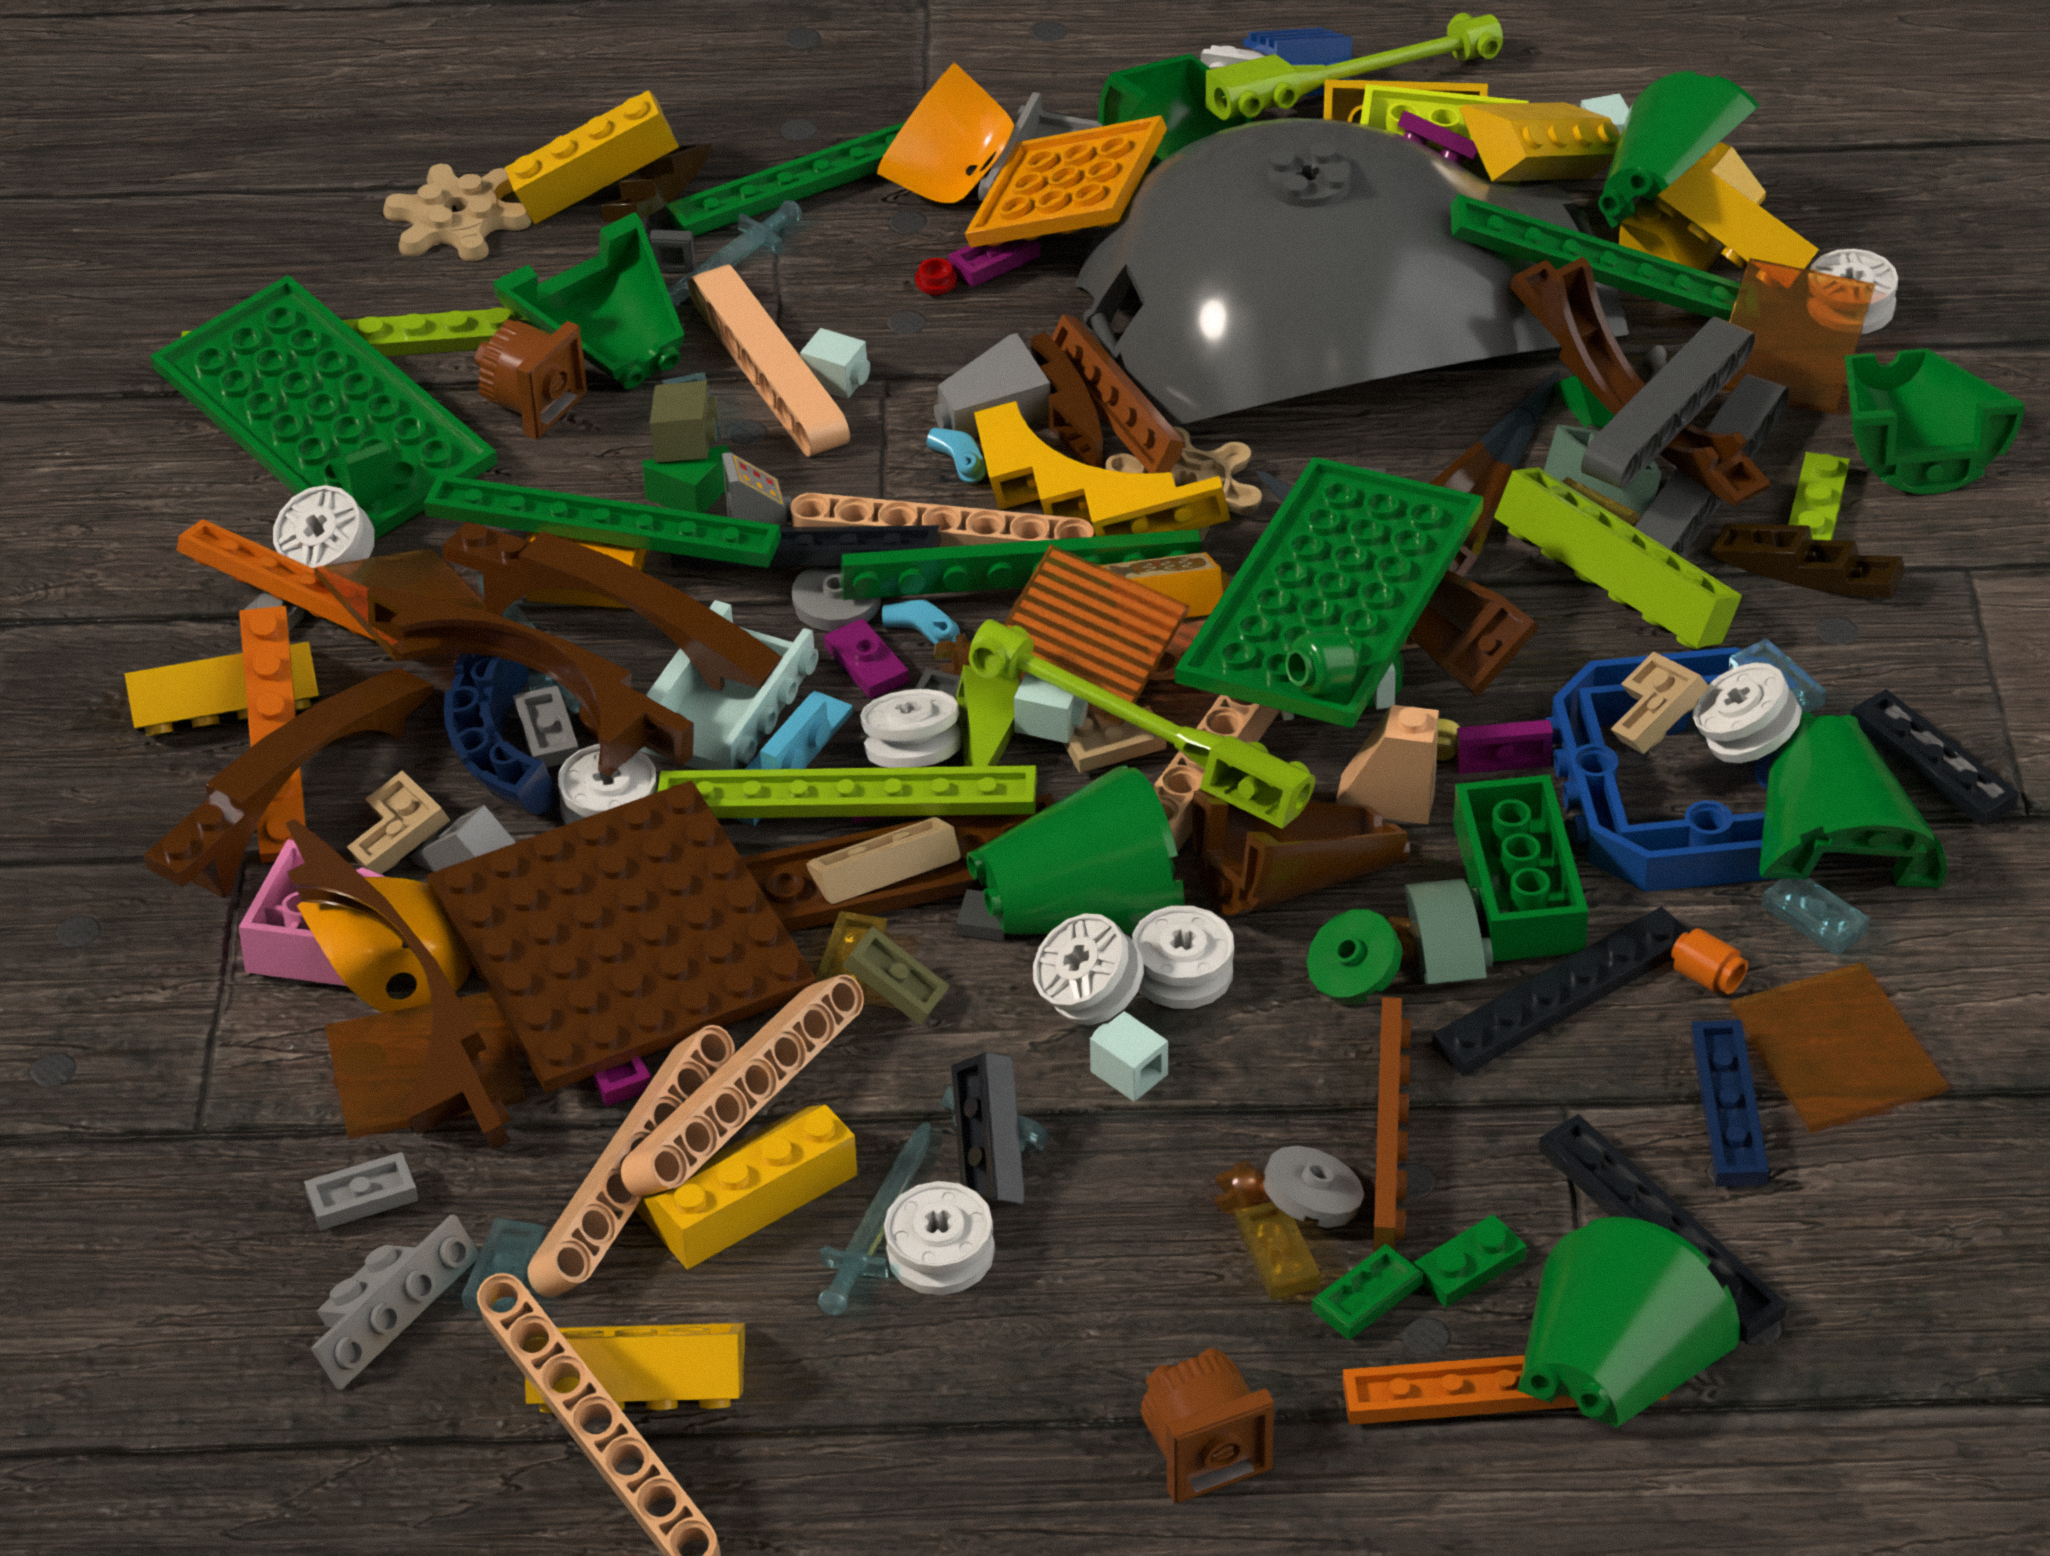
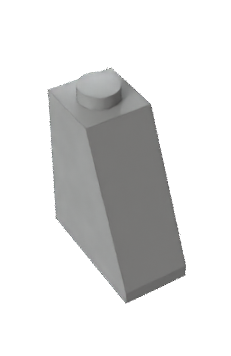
[934,333,1051,439]

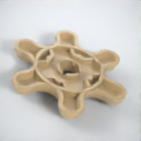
[383,163,532,262]
[1106,427,1262,541]

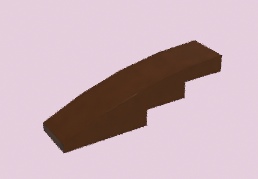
[1031,332,1104,469]

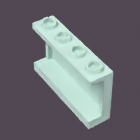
[639,600,818,770]

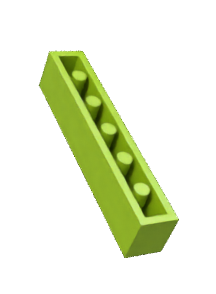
[1494,467,1742,649]

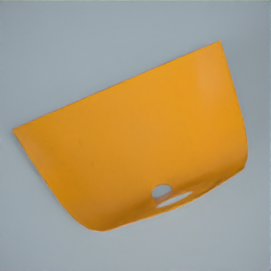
[877,62,1014,203]
[297,877,472,1017]

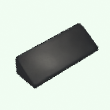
[951,1052,1025,1210]

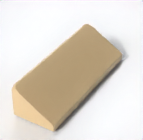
[806,817,961,904]

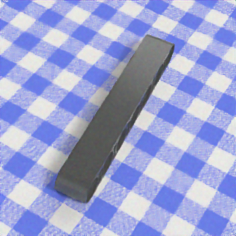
[1581,316,1756,490]
[1635,374,1790,558]

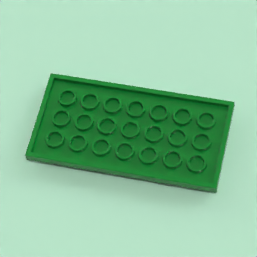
[150,275,498,540]
[1175,457,1483,728]

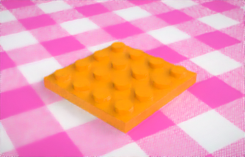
[965,116,1167,248]

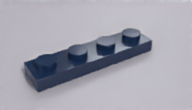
[1690,1020,1769,1187]

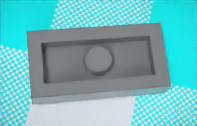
[513,686,579,767]
[304,1152,418,1231]

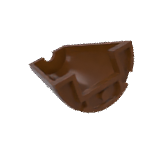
[1192,791,1410,915]

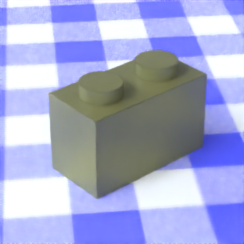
[650,381,719,463]

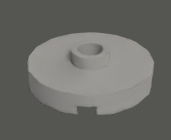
[792,565,881,632]
[1263,1145,1364,1228]

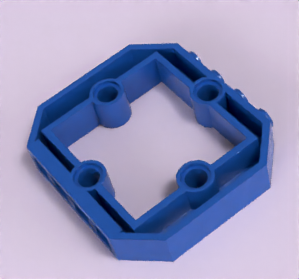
[1545,647,1805,892]

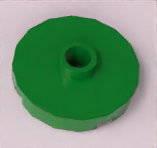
[1307,909,1403,1004]

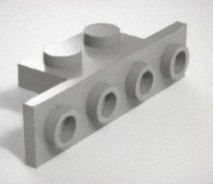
[311,1215,481,1389]

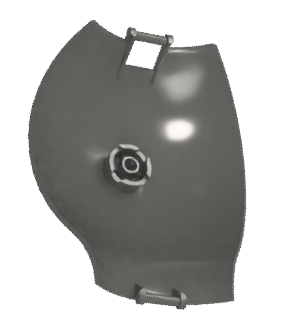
[1075,118,1629,427]

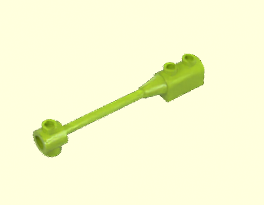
[1205,13,1503,120]
[969,619,1315,829]

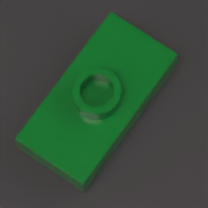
[1312,1244,1423,1340]

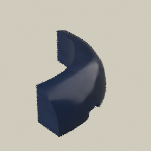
[444,653,560,814]

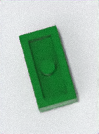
[1413,1214,1527,1308]

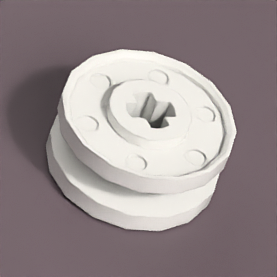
[1806,249,1898,335]
[273,485,375,582]
[1692,663,1802,763]
[860,689,963,768]
[558,744,657,825]
[1132,906,1234,1009]
[1033,913,1144,1025]
[884,1181,995,1295]

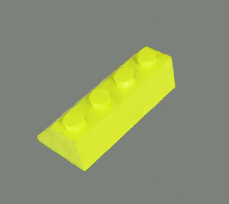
[1360,84,1529,187]

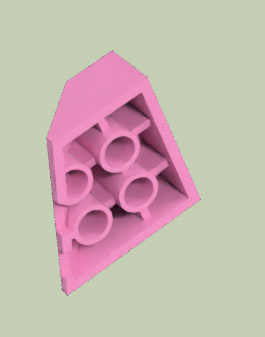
[239,839,403,986]

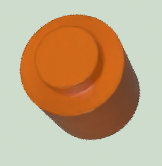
[1671,928,1748,995]

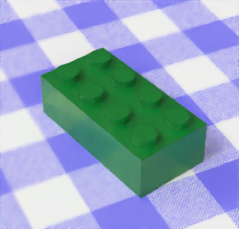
[1453,775,1589,962]

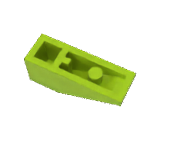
[956,665,1020,766]

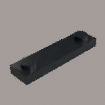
[1851,689,2019,827]

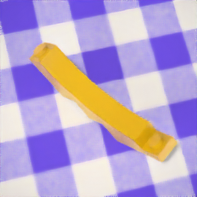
[974,401,1231,536]

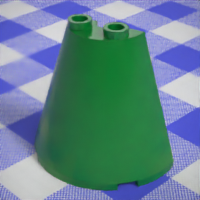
[1098,53,1252,175]
[1598,71,1760,228]
[493,212,685,389]
[1844,348,2025,494]
[1759,712,1947,888]
[966,765,1185,934]
[1518,1217,1740,1427]

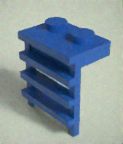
[1243,27,1352,96]

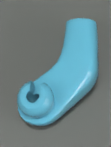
[926,428,987,484]
[882,600,960,648]

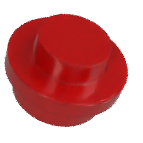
[915,258,957,296]

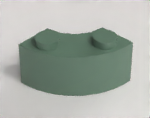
[1544,424,1662,523]
[1404,879,1493,984]

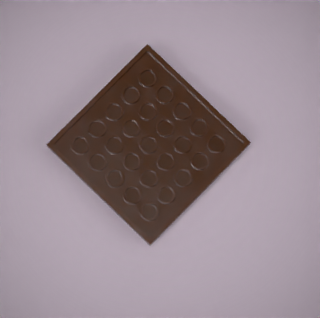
[427,780,817,1093]

